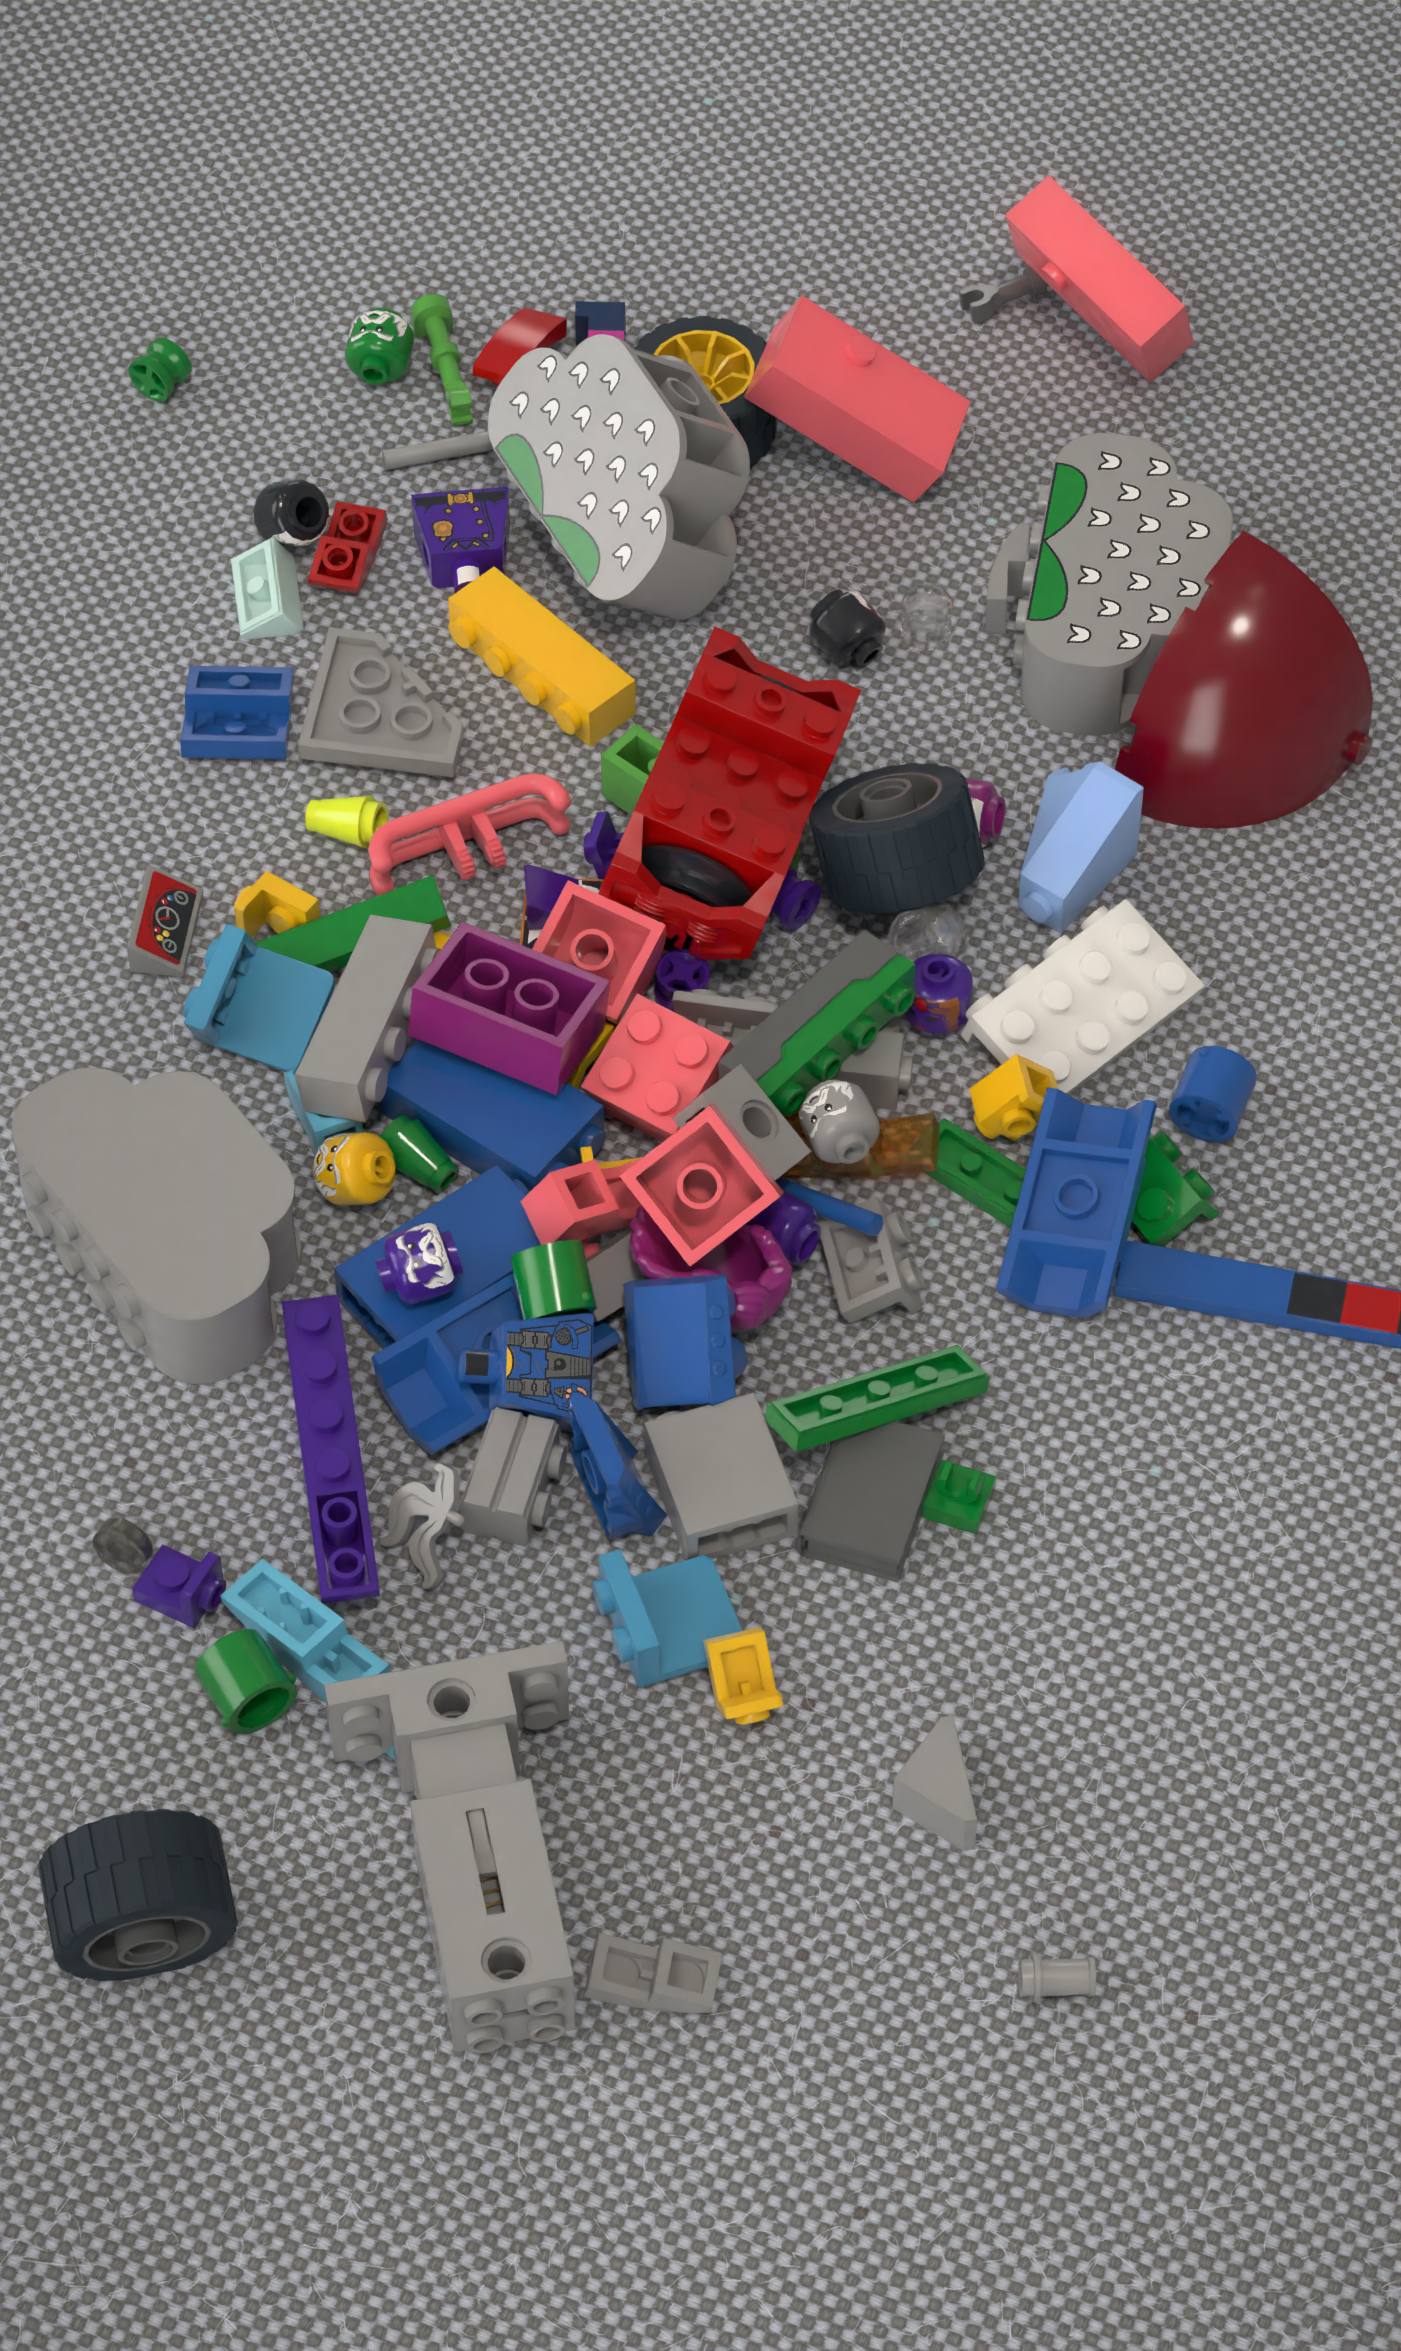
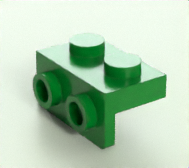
[1132,1130,1220,1247]

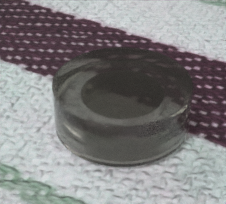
[92,1518,153,1574]

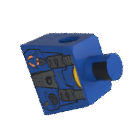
[458,1313,594,1432]

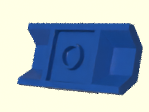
[996,1088,1157,1318]
[371,1273,622,1455]

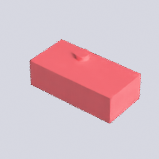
[1005,175,1194,384]
[744,296,971,503]

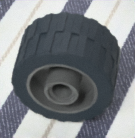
[809,763,985,915]
[38,1809,238,1981]

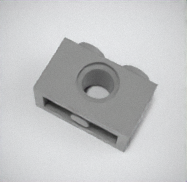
[672,1064,811,1181]

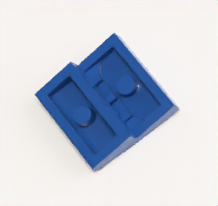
[180,665,294,760]

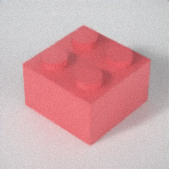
[581,993,734,1142]
[620,1103,784,1266]

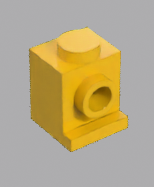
[969,1054,1058,1141]

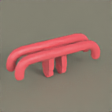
[368,773,571,896]

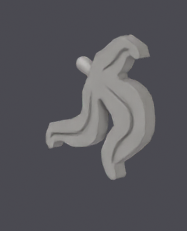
[380,1463,465,1590]

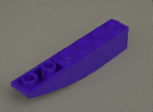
[282,1295,380,1604]

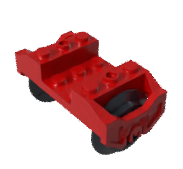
[598,626,861,960]

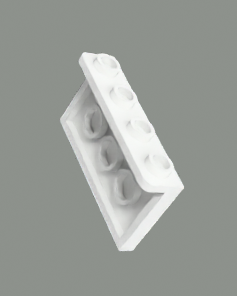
[960,899,1205,1095]

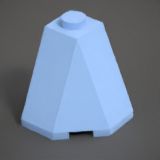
[1018,761,1144,933]

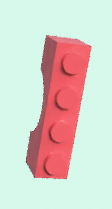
[520,1157,643,1245]

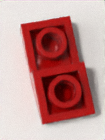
[472,308,567,387]
[308,501,388,593]

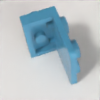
[183,924,336,1072]
[592,1549,743,1688]

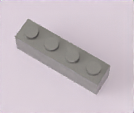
[295,915,441,1122]

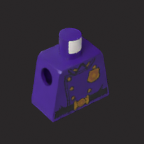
[411,487,510,593]

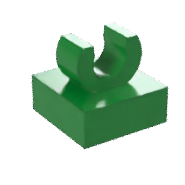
[922,1459,996,1534]

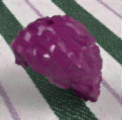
[629,1205,792,1333]

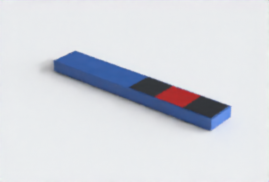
[1114,1240,1401,1349]

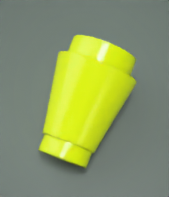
[305,795,388,848]

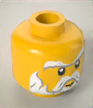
[313,1132,396,1206]

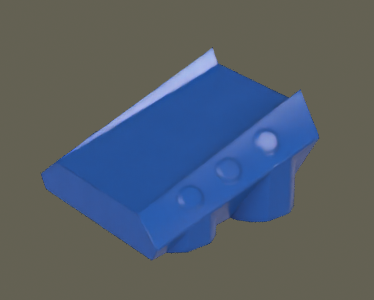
[623,1274,748,1410]
[568,1393,667,1539]

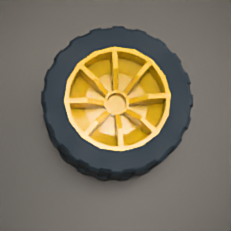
[634,316,777,468]

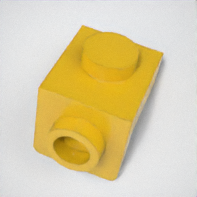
[703,1627,784,1724]

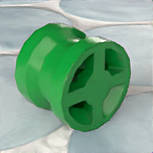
[128,337,192,402]

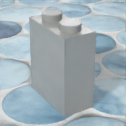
[644,1393,799,1560]

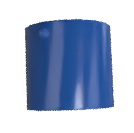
[1169,1046,1257,1143]

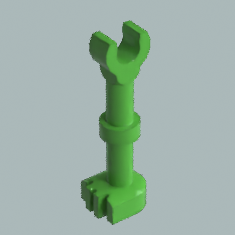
[411,294,473,427]

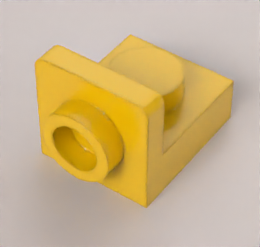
[234,871,320,938]

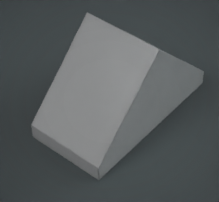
[892,1716,977,1851]

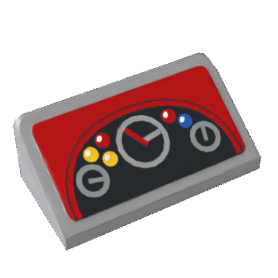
[127,866,203,977]

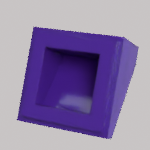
[524,865,579,930]

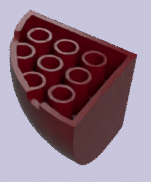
[1115,531,1373,829]

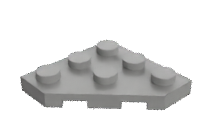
[298,627,464,777]

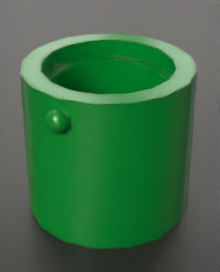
[510,1240,598,1320]
[194,1629,297,1734]

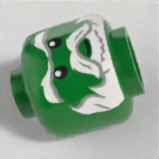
[345,308,414,385]

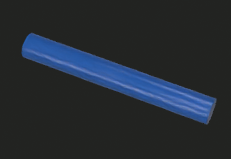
[776,1177,883,1236]

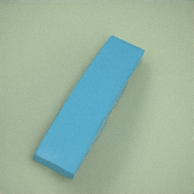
[220,1558,395,1760]

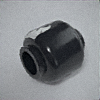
[253,480,330,547]
[809,589,886,667]

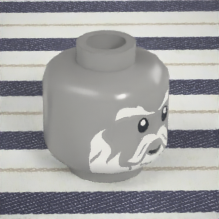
[799,1080,880,1164]

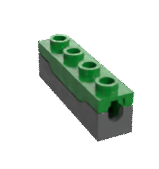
[718,930,916,1117]

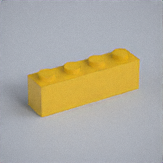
[448,567,636,747]

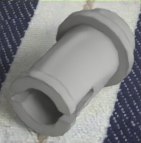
[1018,1953,1096,2003]

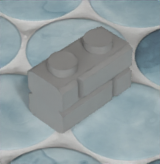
[460,1407,567,1546]

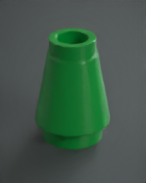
[380,1115,459,1194]

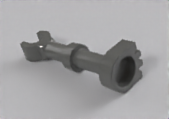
[959,267,1049,323]

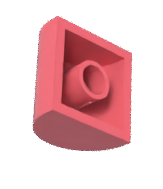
[532,880,667,1025]

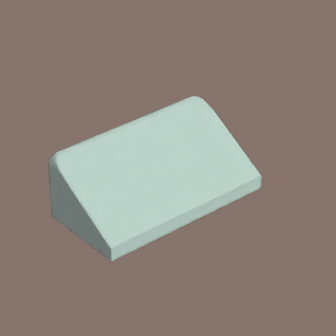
[231,537,304,640]

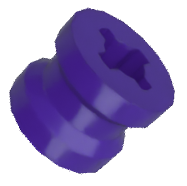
[769,866,822,931]
[654,949,710,1012]

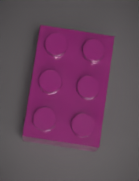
[408,921,611,1095]

